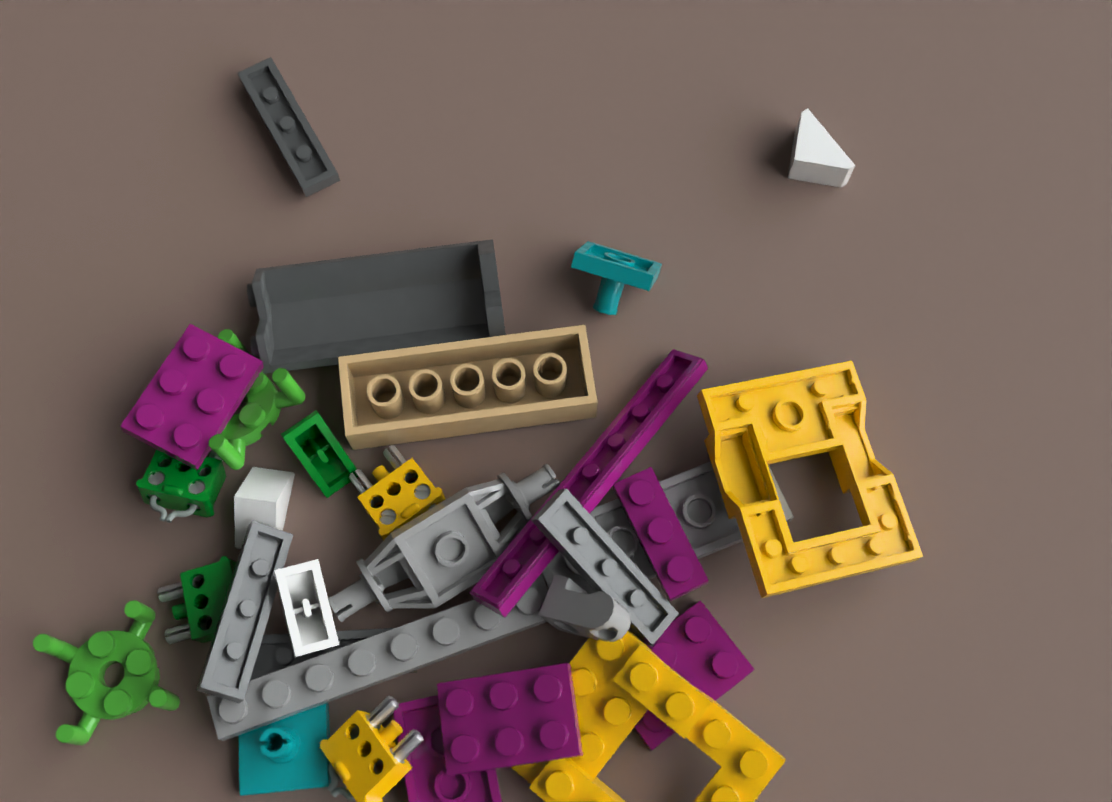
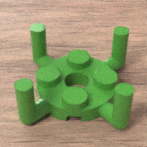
[209,329,306,470]
[33,600,180,745]

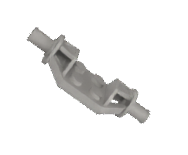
[328,464,560,622]

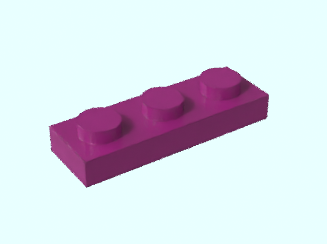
[613,467,709,602]

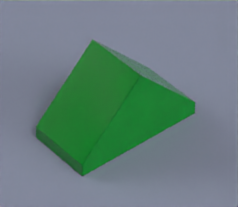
[281,410,358,498]

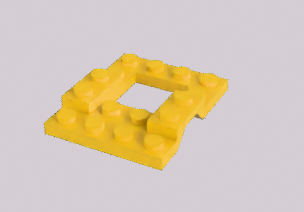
[697,361,923,598]
[511,631,786,802]

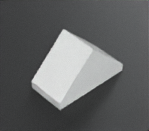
[788,108,855,188]
[234,467,295,549]
[275,559,339,657]

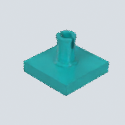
[571,241,662,315]
[238,702,331,796]

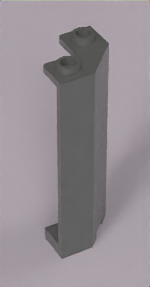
[247,239,506,374]

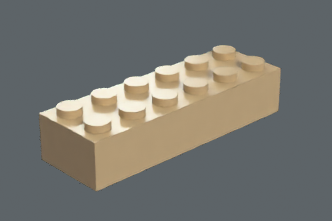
[338,325,597,450]

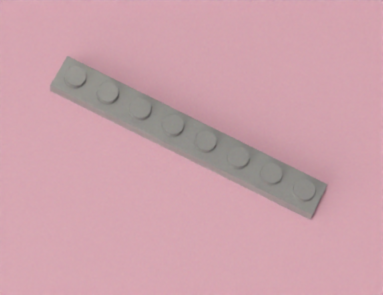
[207,575,548,741]

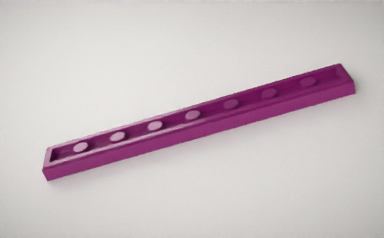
[469,349,708,618]

